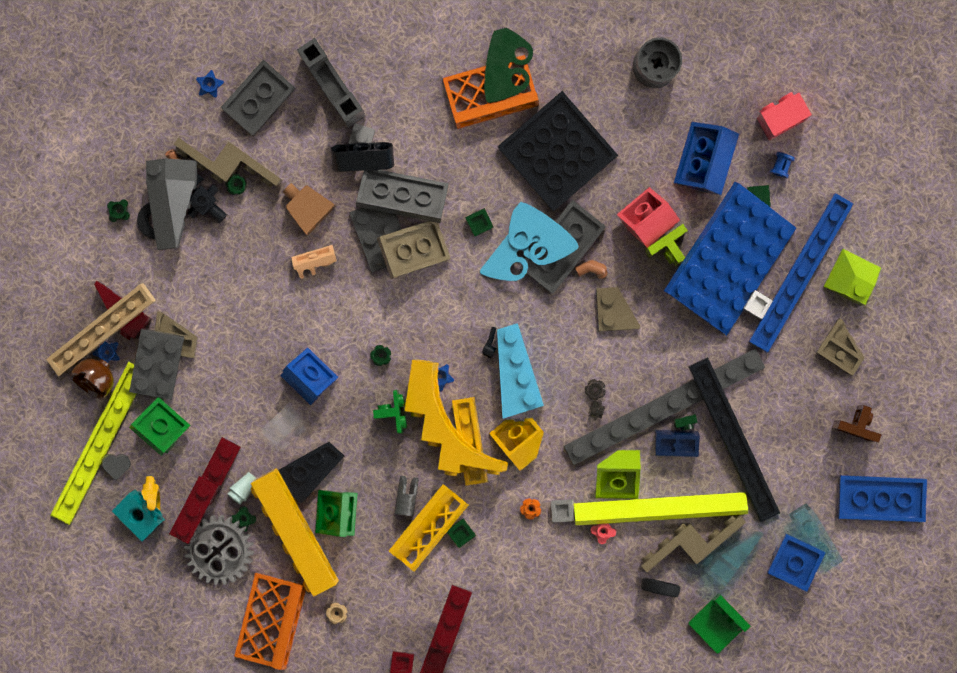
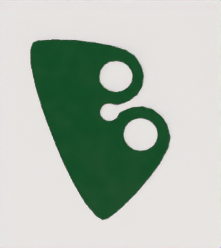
[485,27,533,103]

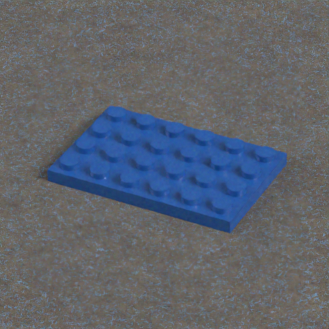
[664,182,796,336]

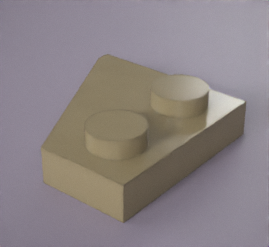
[596,287,640,331]
[155,311,198,358]
[816,318,864,376]

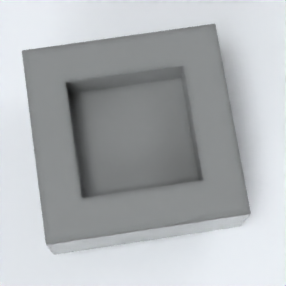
[348,123,375,144]
[551,499,575,522]

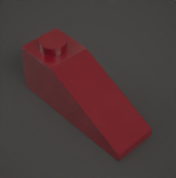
[94,281,151,340]

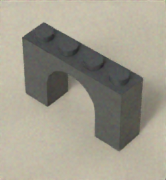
[297,38,366,128]

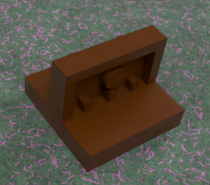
[832,405,882,443]

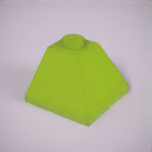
[823,249,881,306]
[595,450,641,499]

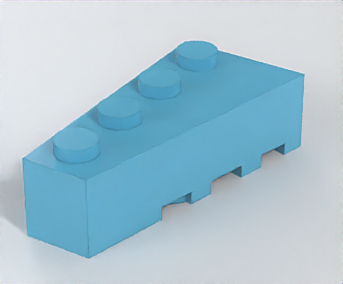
[497,323,544,419]

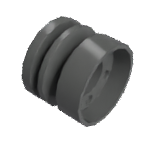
[633,37,682,89]

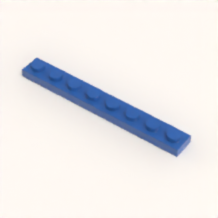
[748,193,854,353]

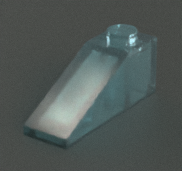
[789,503,843,572]
[703,531,763,586]

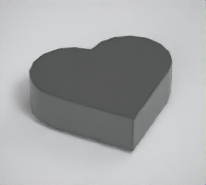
[102,454,131,480]

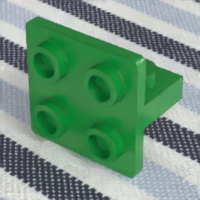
[373,390,407,434]

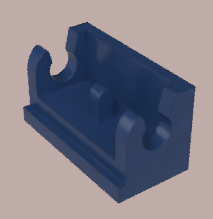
[654,429,700,457]

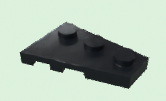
[278,441,345,504]

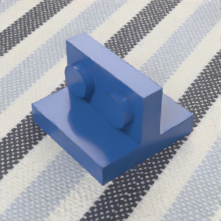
[280,348,338,405]
[767,533,826,592]

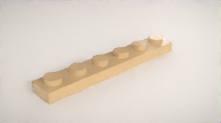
[46,283,156,377]

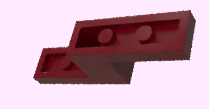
[169,437,241,544]
[420,584,472,673]

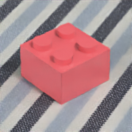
[757,92,812,140]
[617,187,680,248]

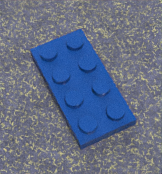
[838,475,927,522]

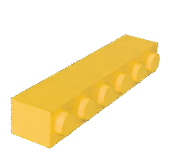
[250,468,339,597]

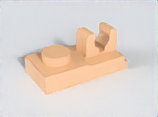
[291,245,337,279]

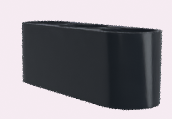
[331,142,395,172]

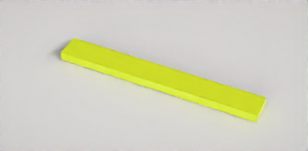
[50,362,137,525]
[574,492,748,526]

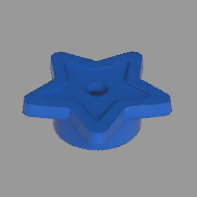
[196,70,224,97]
[92,341,120,363]
[438,364,454,391]

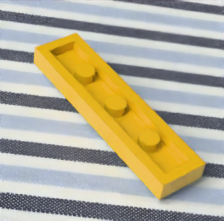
[452,397,488,486]

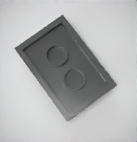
[221,60,296,137]
[349,208,402,273]
[129,328,184,400]

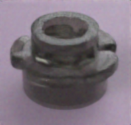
[585,379,606,400]
[588,400,605,421]

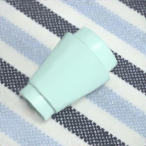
[227,472,256,505]

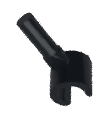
[482,327,497,358]

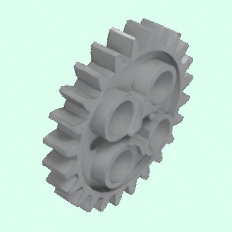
[184,515,255,585]

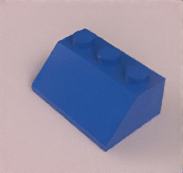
[674,122,739,195]

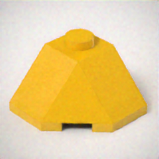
[489,418,544,471]

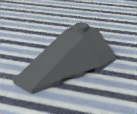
[146,158,197,250]

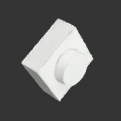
[743,290,772,320]

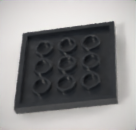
[497,91,618,212]

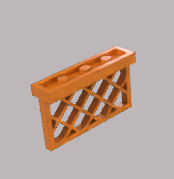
[443,55,539,129]
[234,573,306,670]

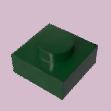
[747,185,771,207]
[465,208,494,237]
[673,414,698,431]
[447,518,476,548]

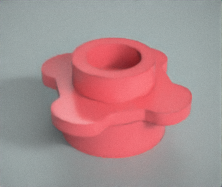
[590,523,616,544]

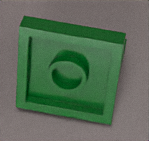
[129,397,191,456]
[315,490,358,537]

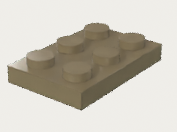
[377,221,451,279]

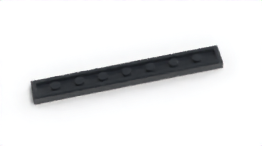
[688,357,780,522]

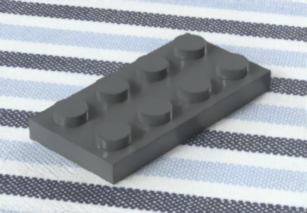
[356,170,449,223]
[519,200,606,294]

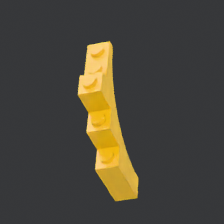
[405,359,508,476]

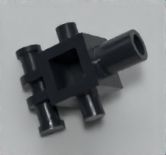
[187,173,228,224]

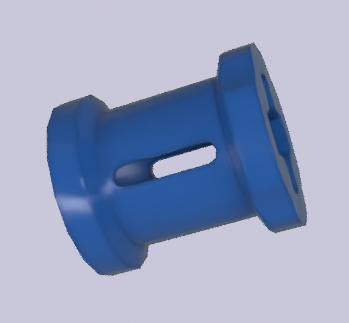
[770,152,795,179]

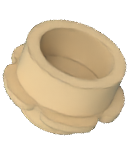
[326,603,347,624]

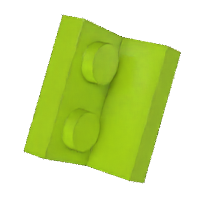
[645,224,688,266]

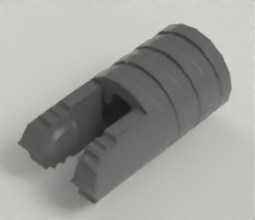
[394,476,419,517]

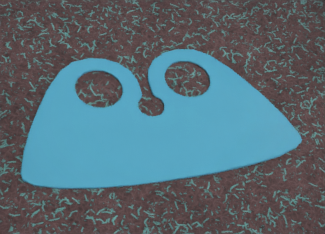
[509,202,579,265]
[480,232,546,281]

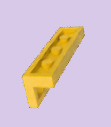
[389,484,469,572]

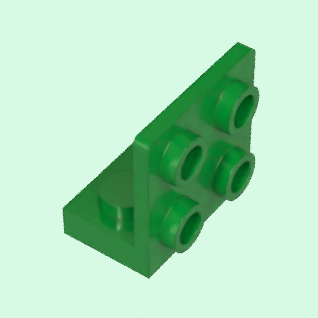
[688,593,751,654]

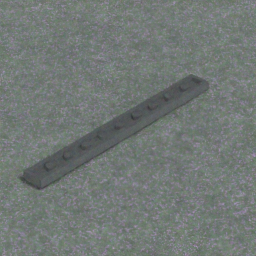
[564,348,766,465]

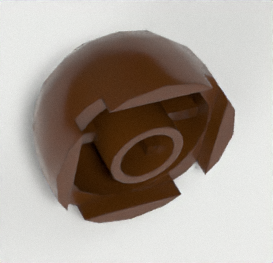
[70,359,114,400]

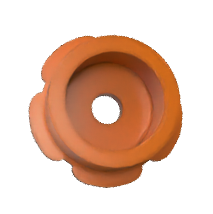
[520,498,541,520]

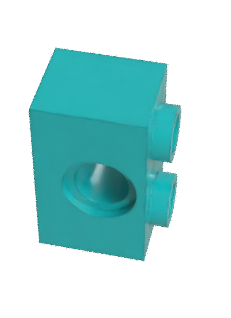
[112,489,165,541]

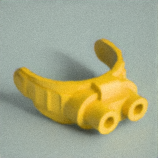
[141,476,161,511]

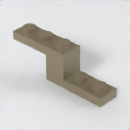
[174,137,282,188]
[640,515,746,572]

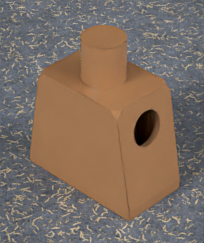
[283,183,336,236]

